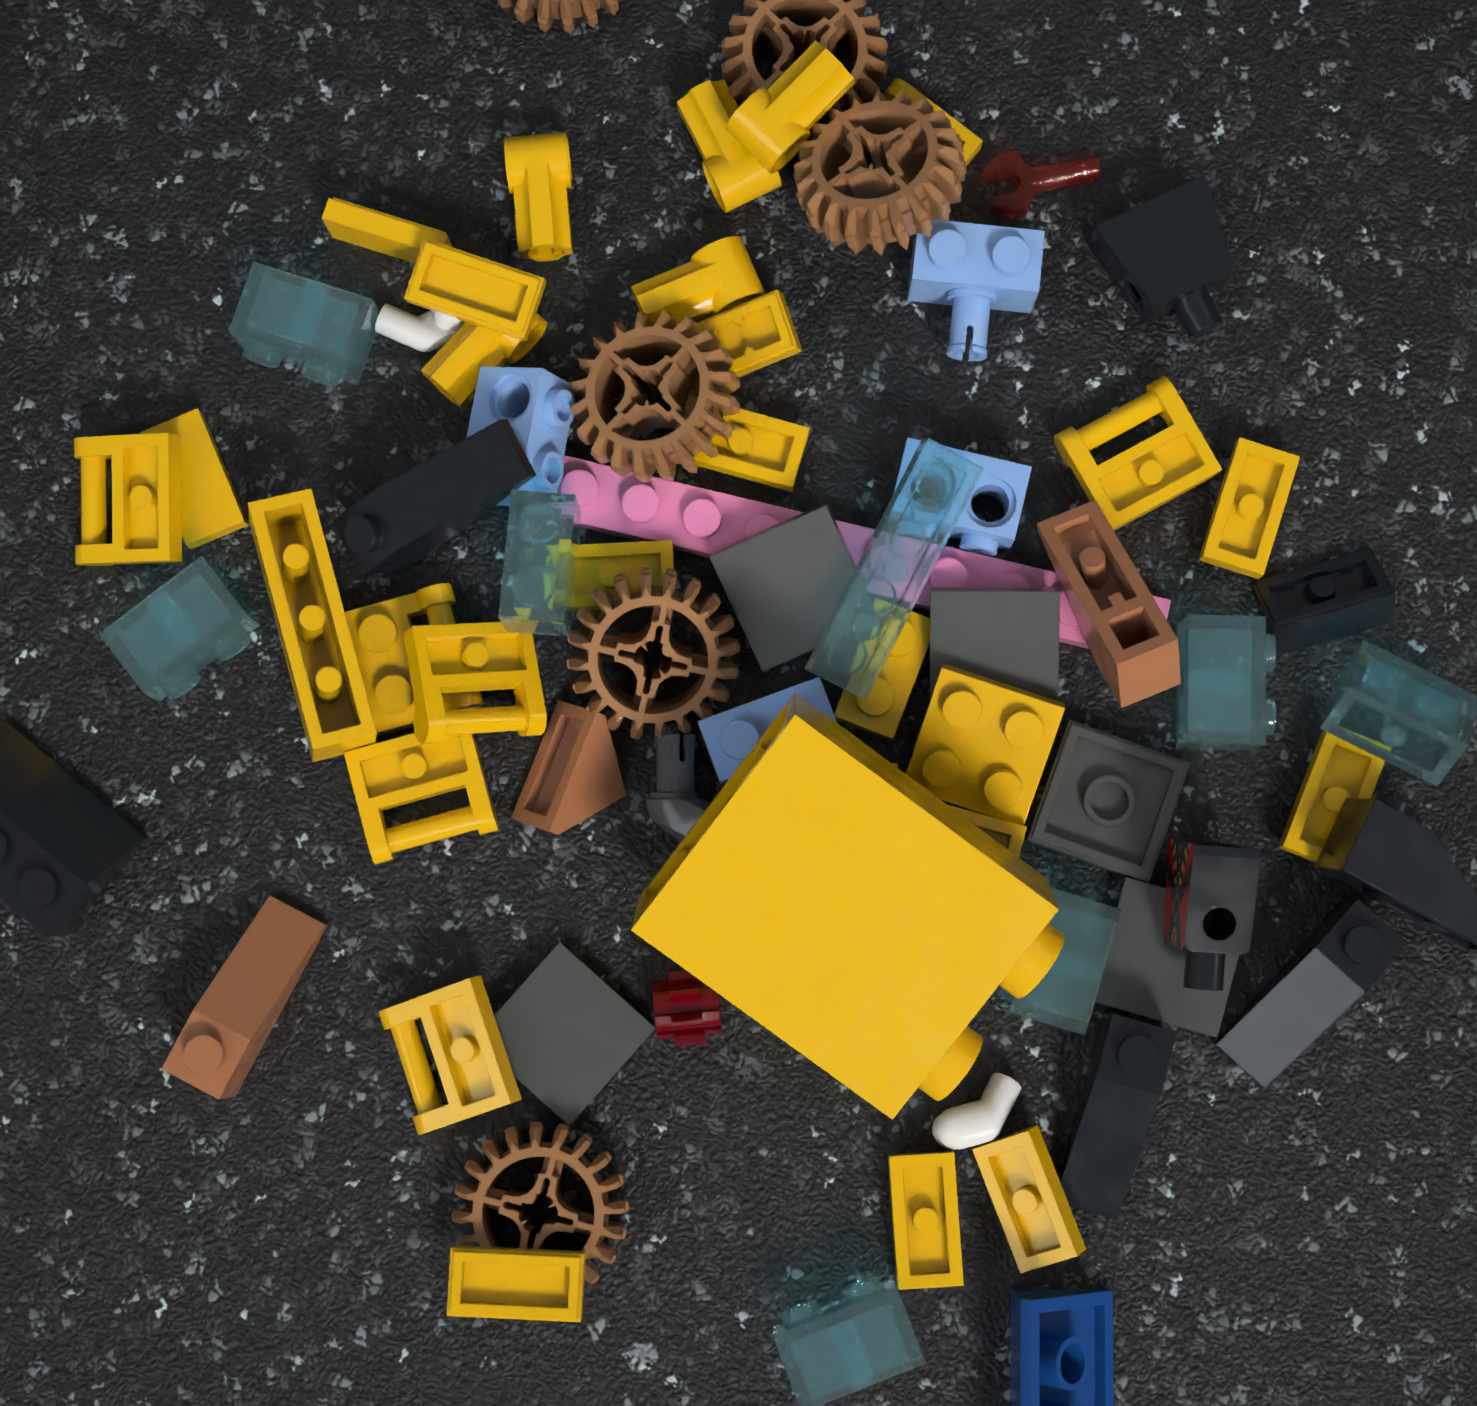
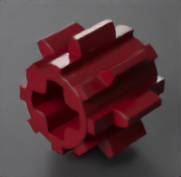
[652,969,722,1047]

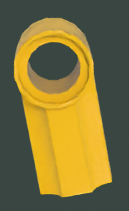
[726,40,855,174]
[677,79,782,213]
[504,132,573,262]
[631,236,766,325]
[421,313,548,410]

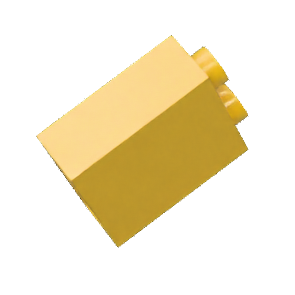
[631,692,1065,1120]

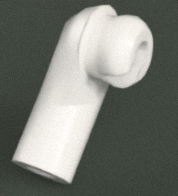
[375,303,465,352]
[932,1073,1021,1150]

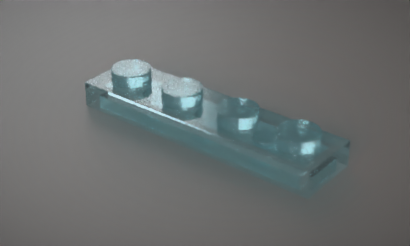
[805,438,984,700]

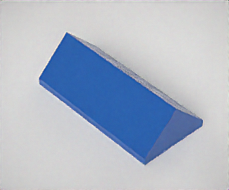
[1011,1288,1114,1406]

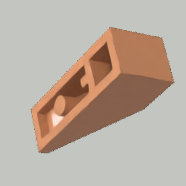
[1037,500,1181,708]
[161,895,328,1100]

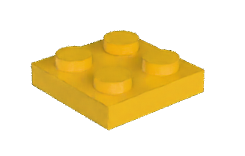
[905,663,1065,826]

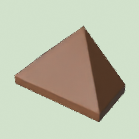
[511,701,626,835]

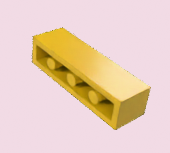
[248,488,377,763]

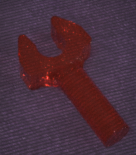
[982,150,1101,219]

